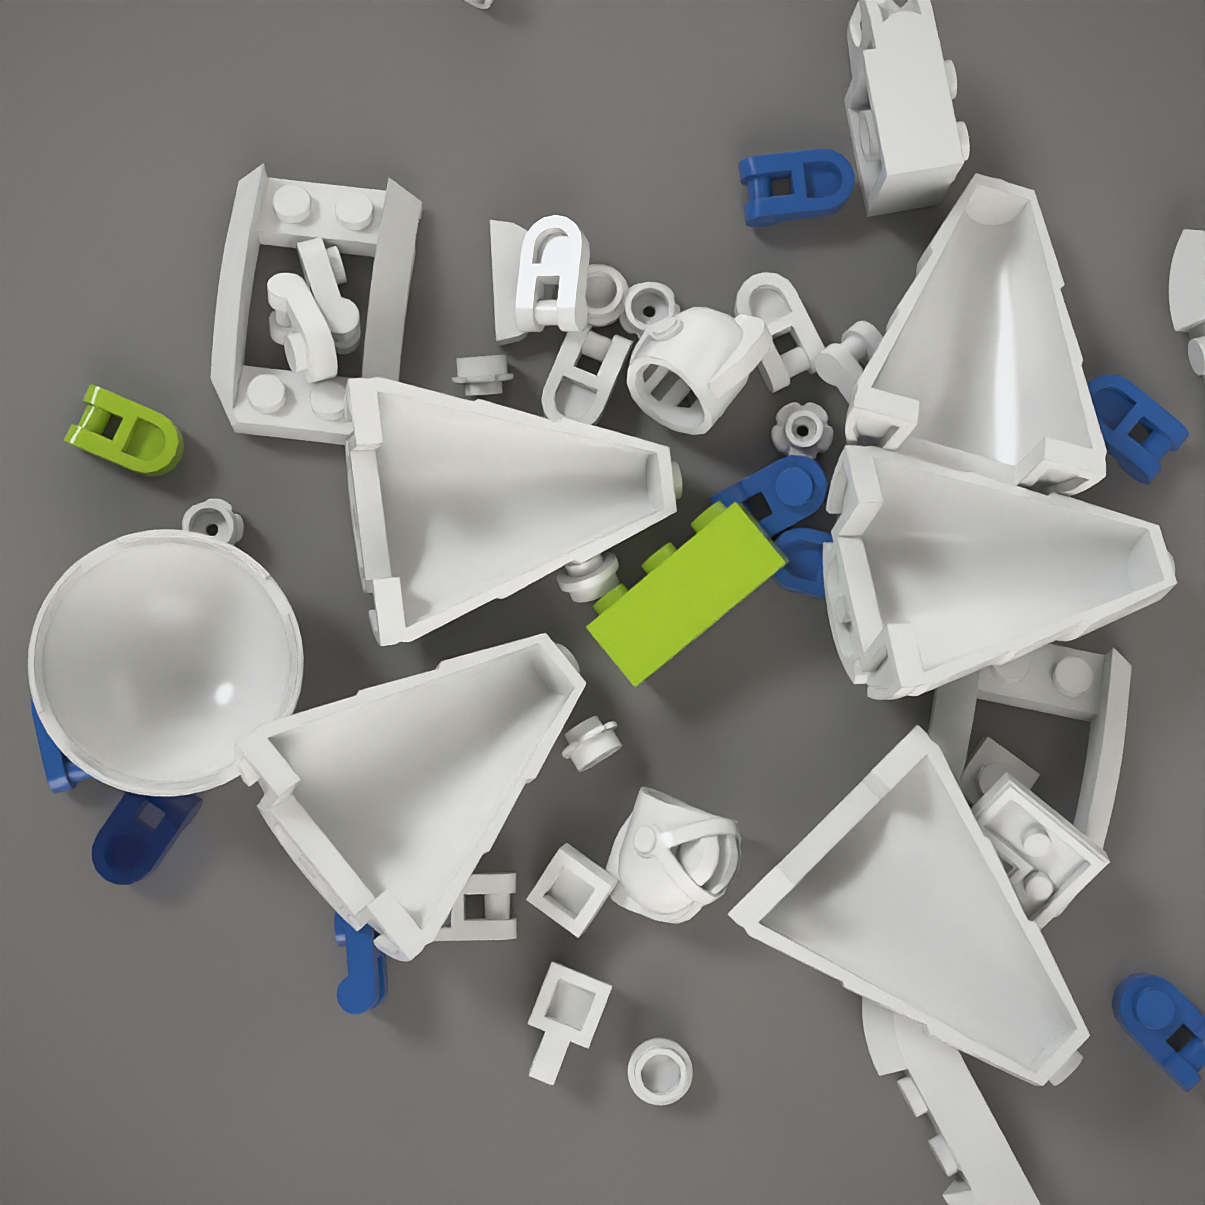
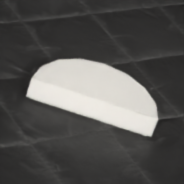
[490,220,555,347]

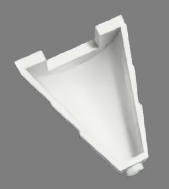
[845,173,1107,497]
[344,376,682,646]
[823,445,1177,700]
[234,633,586,962]
[727,725,1090,1086]

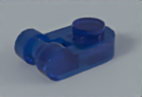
[92,791,203,885]

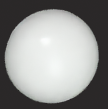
[28,529,304,796]

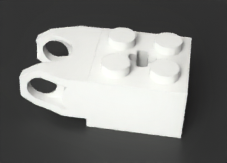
[844,0,970,217]

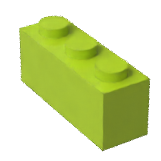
[586,500,790,687]

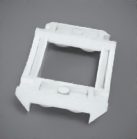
[211,163,423,445]
[928,644,1132,917]

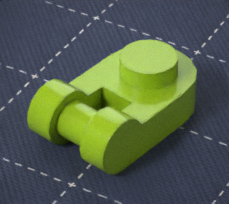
[63,384,184,477]

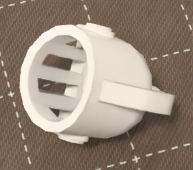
[626,307,772,435]
[606,787,742,924]

